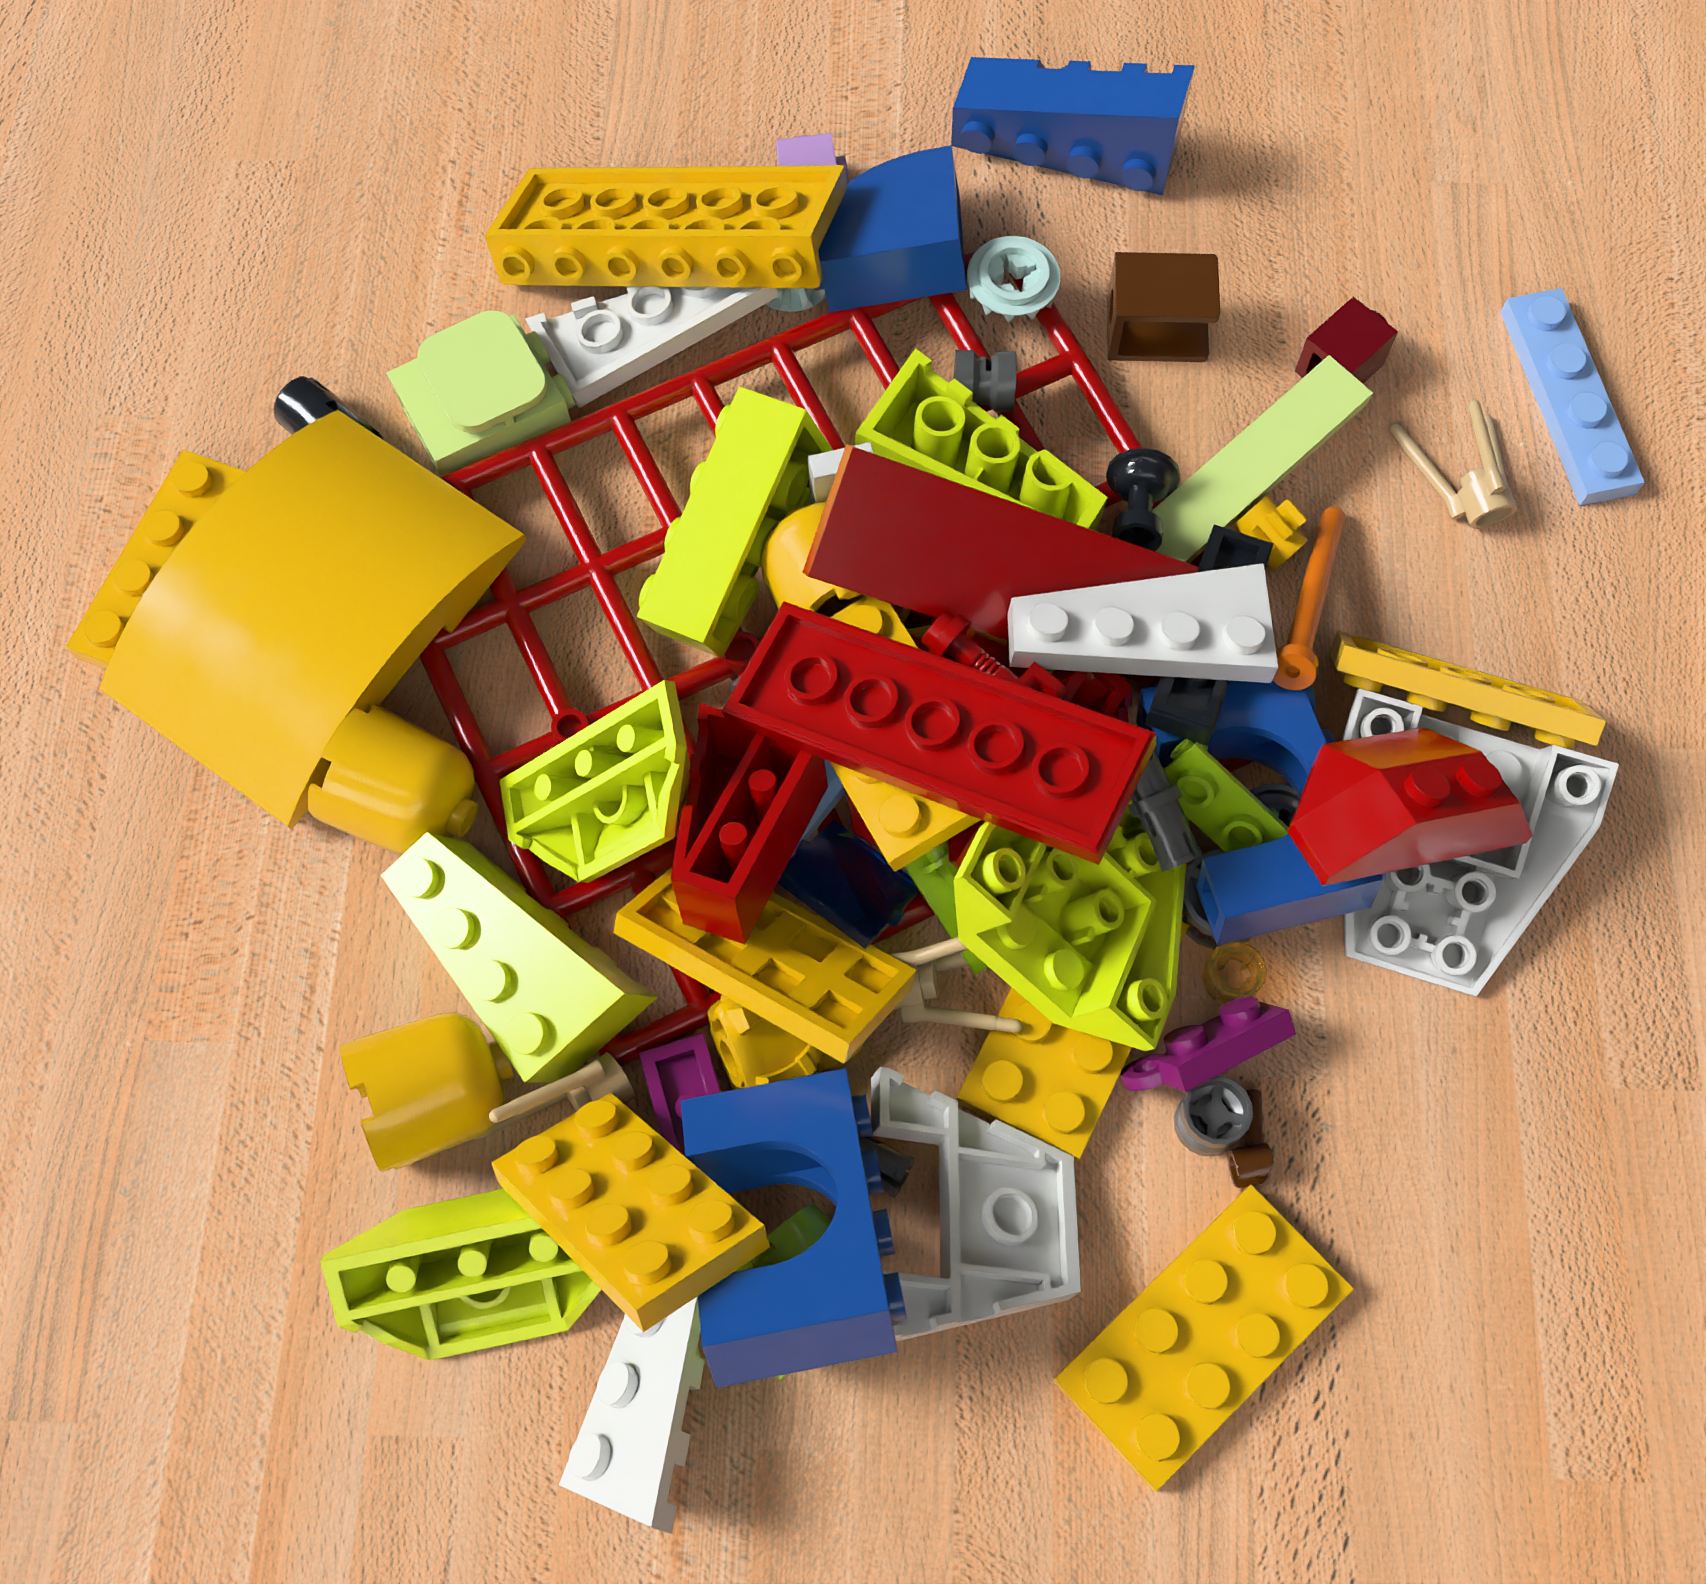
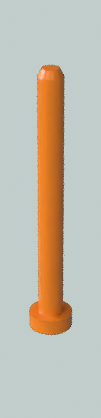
[1273,506,1346,690]

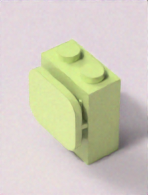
[386,310,575,477]

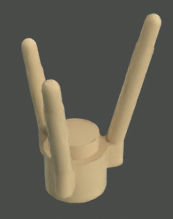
[1390,400,1518,529]
[892,937,1023,1033]
[472,1053,635,1140]

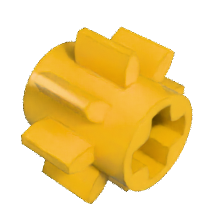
[1232,495,1308,571]

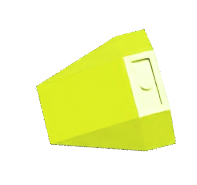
[953,799,1190,1051]

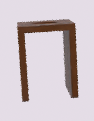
[1107,252,1220,362]

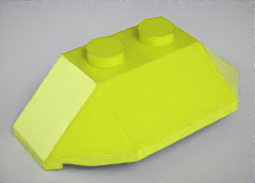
[499,680,690,883]
[320,1188,601,1361]

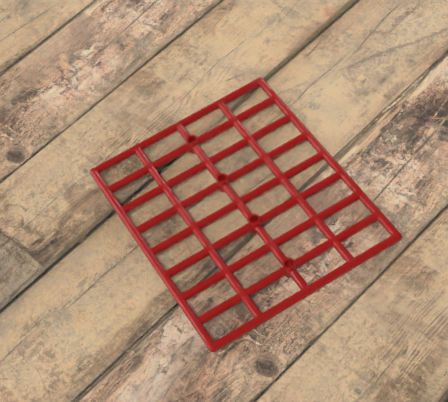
[419,249,1254,1067]

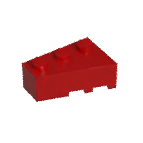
[670,703,828,944]

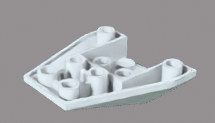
[1342,688,1619,996]

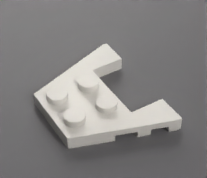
[871,1067,1081,1342]

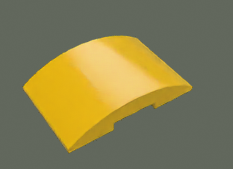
[99,410,527,830]

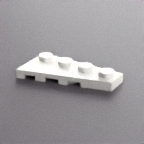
[525,286,779,408]
[1007,563,1278,683]
[559,1296,705,1534]

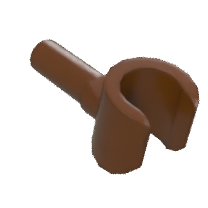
[1227,1089,1274,1188]

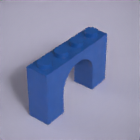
[1136,679,1386,946]
[681,1068,907,1388]

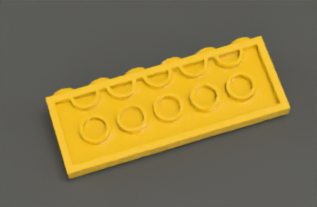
[484,165,848,288]

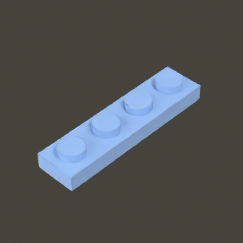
[1500,288,1645,506]

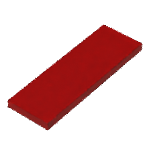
[802,444,1199,686]
[722,601,1157,865]

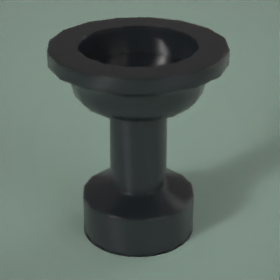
[1106,448,1180,551]

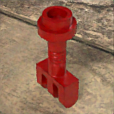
[921,611,1068,700]

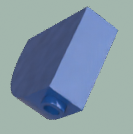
[814,145,967,312]

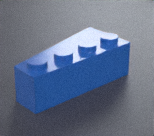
[951,57,1195,196]

